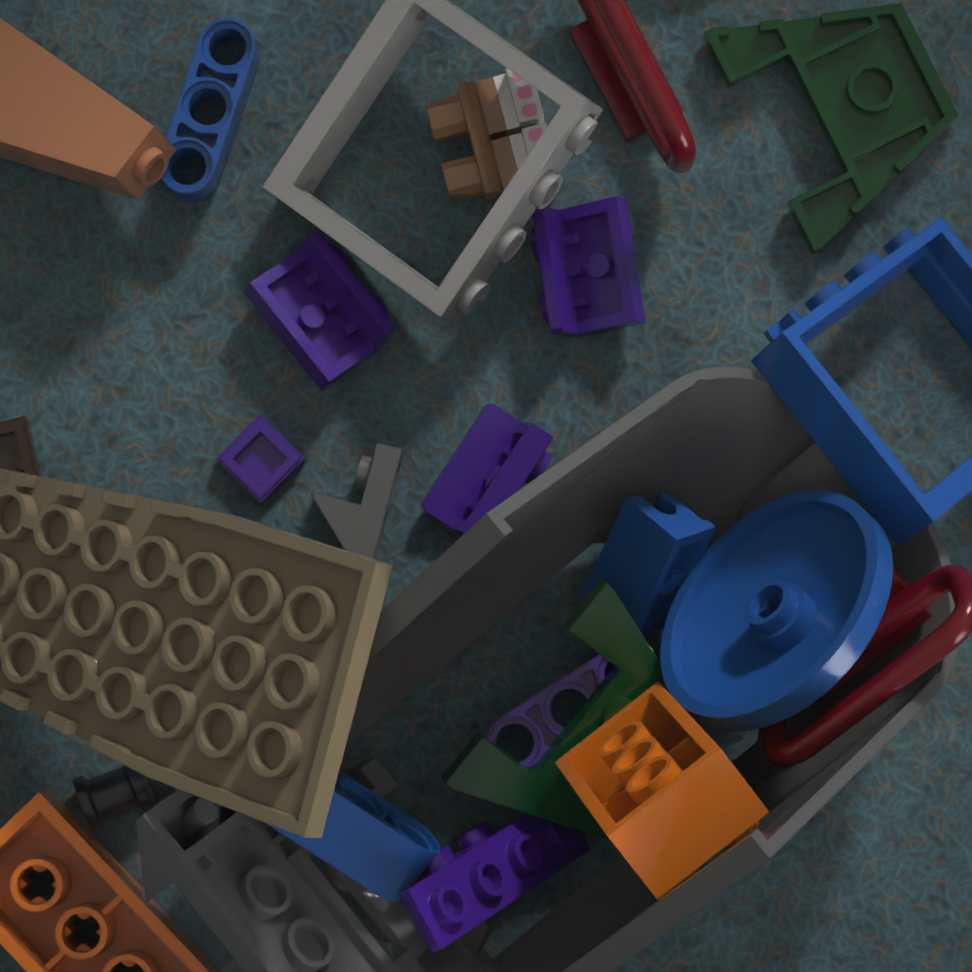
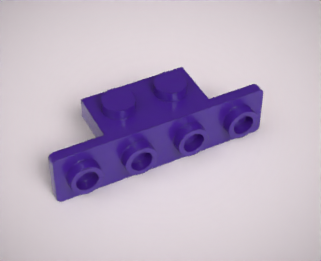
[402,813,589,952]

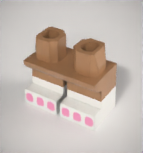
[426,69,560,204]

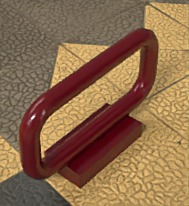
[569,0,696,173]
[760,565,972,767]

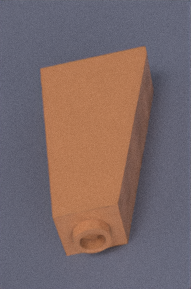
[0,18,176,200]

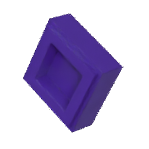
[216,415,306,505]

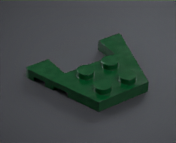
[703,3,958,255]
[441,578,703,841]

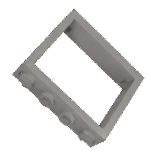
[262,0,603,321]

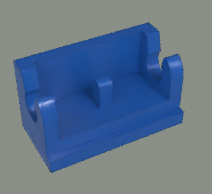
[580,492,716,636]

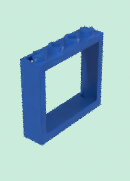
[751,217,972,547]

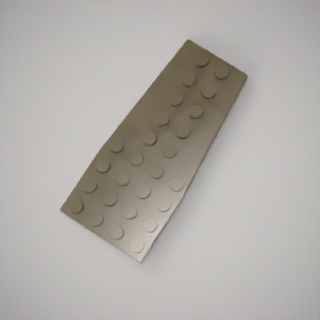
[0,468,393,838]

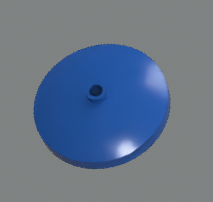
[660,490,893,732]

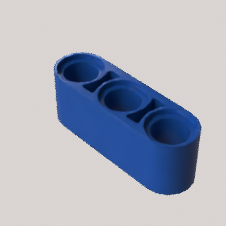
[161,17,260,204]
[268,770,441,902]

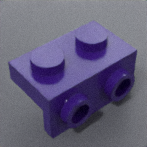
[530,196,646,337]
[243,231,395,391]
[421,404,554,536]

